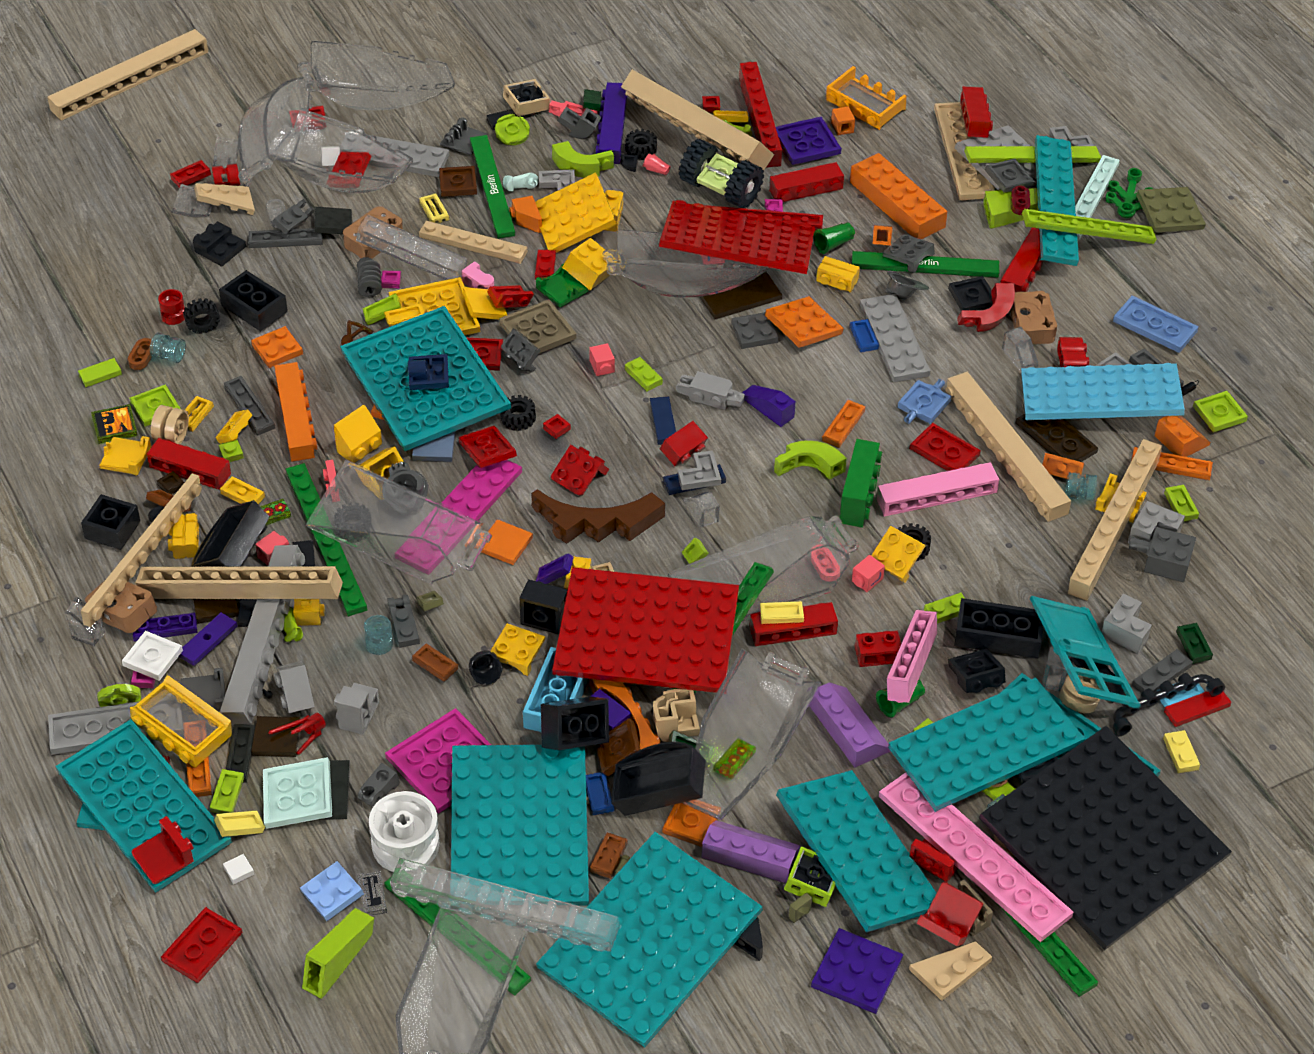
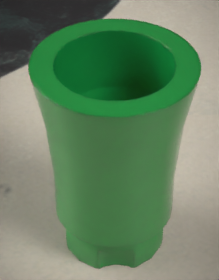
[813,222,855,254]
[876,679,925,718]

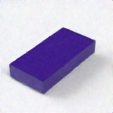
[536,553,574,584]

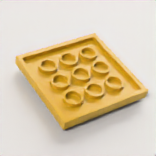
[535,172,617,253]
[388,277,480,335]

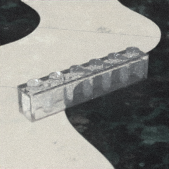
[356,214,468,280]

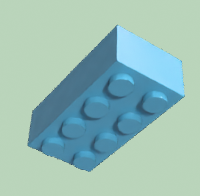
[523,647,589,732]

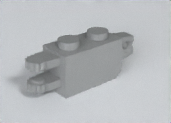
[676,371,745,410]

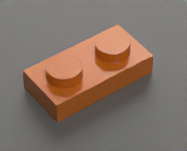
[1042,453,1085,482]

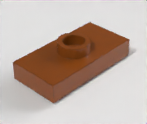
[146,490,191,512]
[412,643,458,682]
[590,832,628,879]

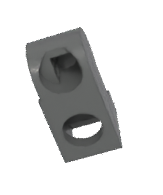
[358,762,400,808]

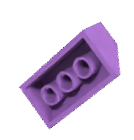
[809,682,891,768]
[702,820,801,883]

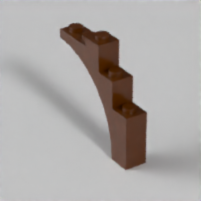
[531,489,665,544]

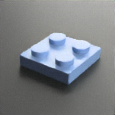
[300,861,364,921]

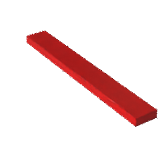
[704,205,823,231]

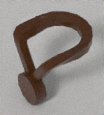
[341,320,374,345]

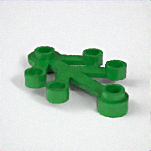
[1105,168,1153,218]

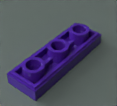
[133,612,198,642]
[178,612,237,666]

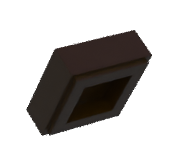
[157,471,185,495]

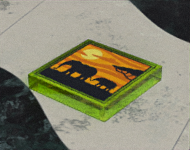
[91,404,138,444]

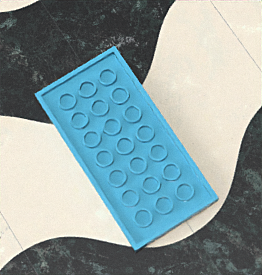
[1021,363,1185,420]

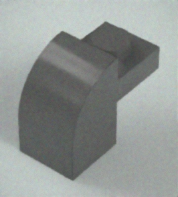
[557,107,601,139]

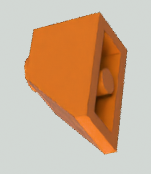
[509,195,542,233]

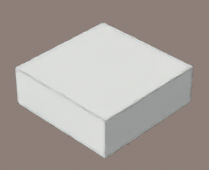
[321,146,340,166]
[223,854,254,884]

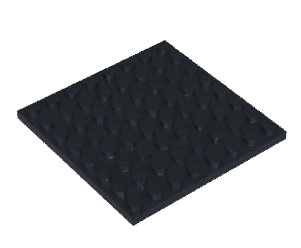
[979,726,1232,951]

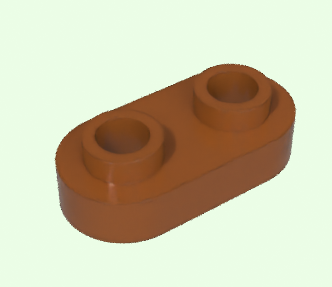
[128,338,156,370]

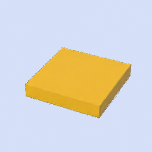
[462,287,507,320]

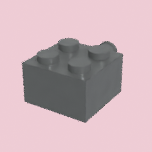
[1129,527,1196,582]

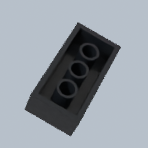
[954,598,1043,659]

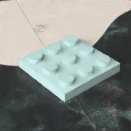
[263,757,332,829]

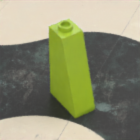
[983,188,1038,229]
[302,908,374,999]

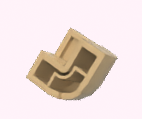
[653,689,700,742]

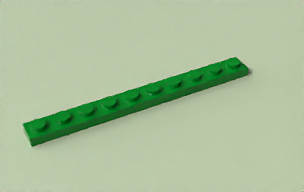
[285,463,368,617]

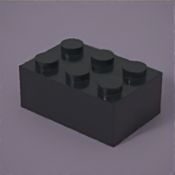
[219,270,288,332]
[541,696,609,750]

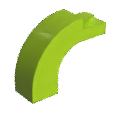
[552,141,614,178]
[774,441,847,480]

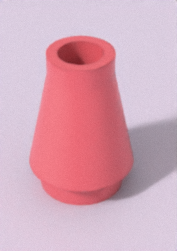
[643,154,671,175]

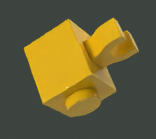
[293,599,325,626]

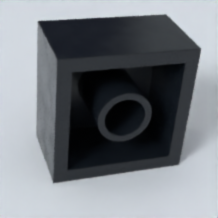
[81,494,141,550]
[519,579,568,635]

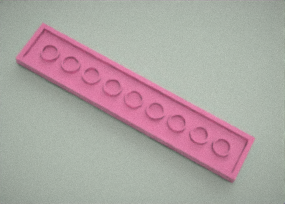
[879,772,1074,942]

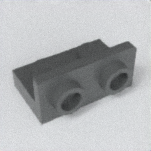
[501,328,541,371]

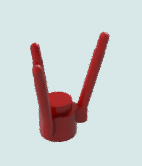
[268,713,326,755]

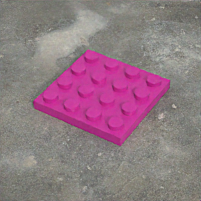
[385,708,491,814]

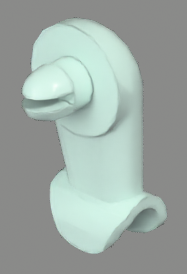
[503,173,539,191]

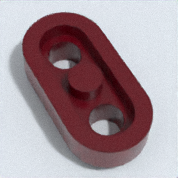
[1011,185,1030,215]

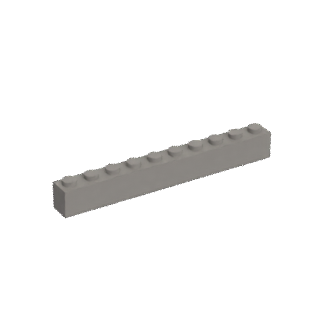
[220,545,305,725]

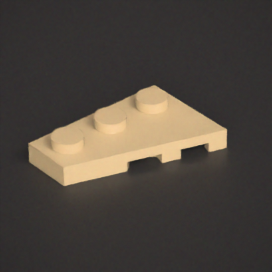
[194,183,255,215]
[909,941,992,1001]

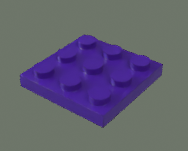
[776,116,842,165]
[811,928,903,1014]

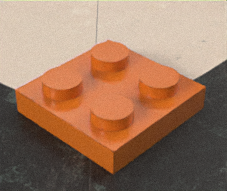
[251,326,303,368]

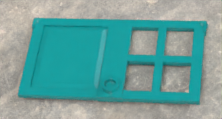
[1030,596,1140,708]

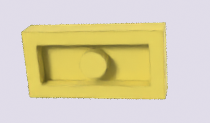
[1163,730,1200,773]

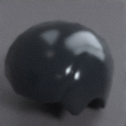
[468,650,503,685]

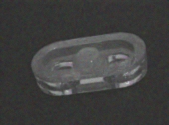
[266,199,286,228]

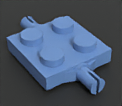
[897,379,951,424]

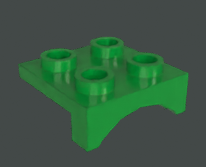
[536,263,588,308]

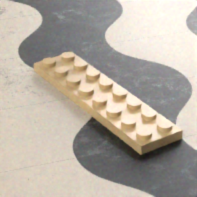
[934,102,995,200]

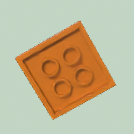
[765,296,844,348]

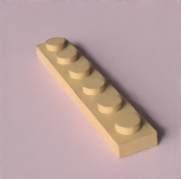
[419,221,528,264]

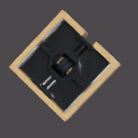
[503,79,550,116]

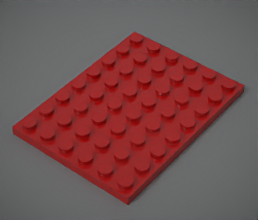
[659,200,815,274]
[552,567,739,694]

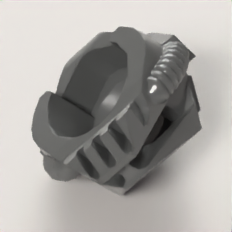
[383,461,429,515]

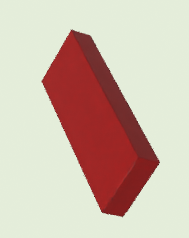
[1164,691,1231,727]

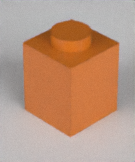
[831,106,855,136]
[872,225,892,246]

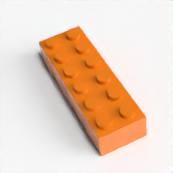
[850,153,948,239]

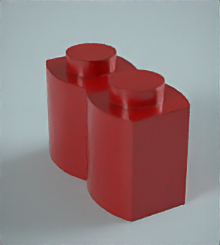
[1057,337,1089,367]

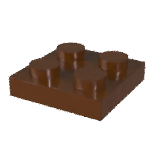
[439,166,477,197]
[596,718,641,777]

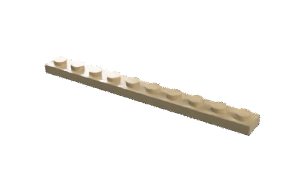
[81,474,202,627]

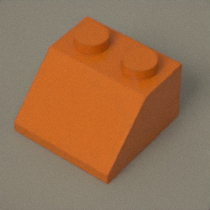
[1155,416,1211,457]

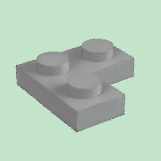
[1049,126,1094,146]
[539,170,575,191]
[678,451,721,490]

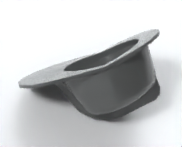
[886,271,929,299]

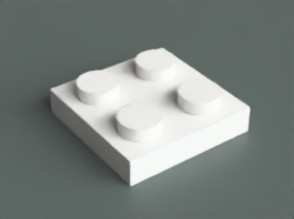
[122,631,183,681]

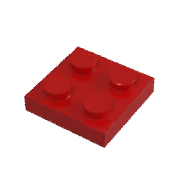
[327,152,372,186]

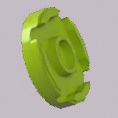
[495,114,530,145]
[97,684,141,707]

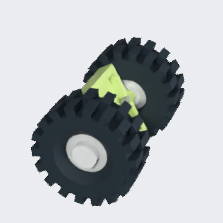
[678,139,764,209]

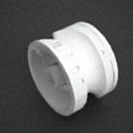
[369,791,440,873]

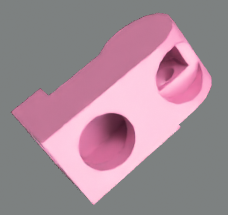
[462,261,494,289]

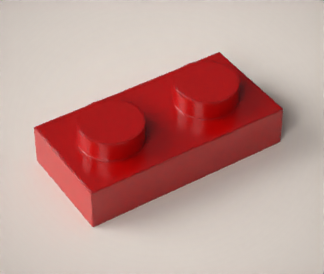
[170,160,211,188]
[535,250,556,280]

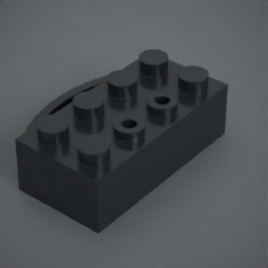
[191,500,269,567]
[611,742,706,816]

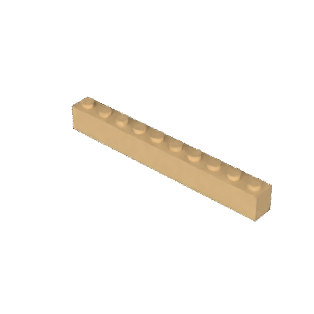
[48,29,208,121]
[945,371,1071,522]
[1068,439,1162,601]
[135,566,343,599]

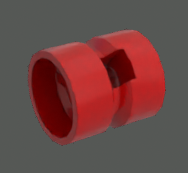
[212,163,240,186]
[158,289,185,325]

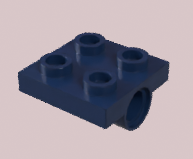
[408,354,449,390]

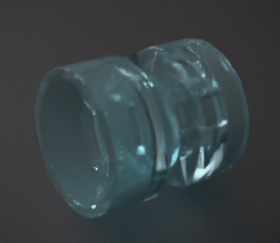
[150,332,186,363]
[1065,472,1097,501]
[364,615,393,655]

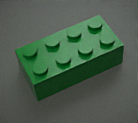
[839,439,883,528]

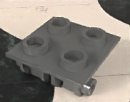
[440,118,488,155]

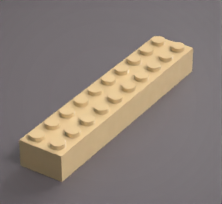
[621,69,774,170]

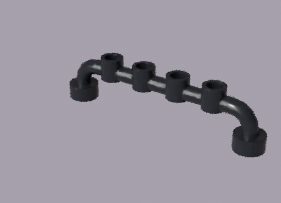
[1113,673,1226,736]

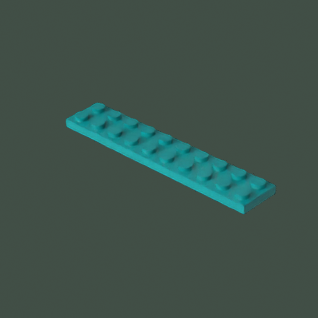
[1034,135,1079,266]

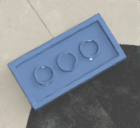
[1113,296,1199,353]

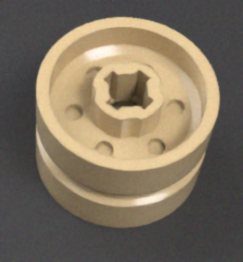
[151,405,189,444]
[1059,668,1100,713]

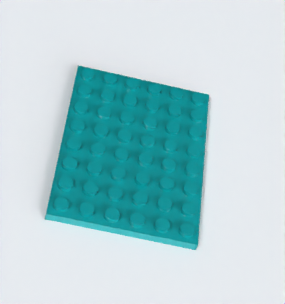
[340,306,511,452]
[451,745,589,908]
[536,832,763,1048]

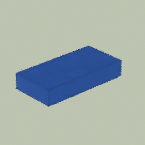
[850,319,879,352]
[586,772,614,815]

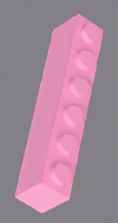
[876,462,999,517]
[887,610,937,703]

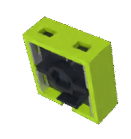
[784,846,835,907]

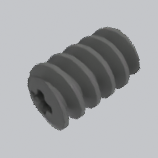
[357,257,382,297]

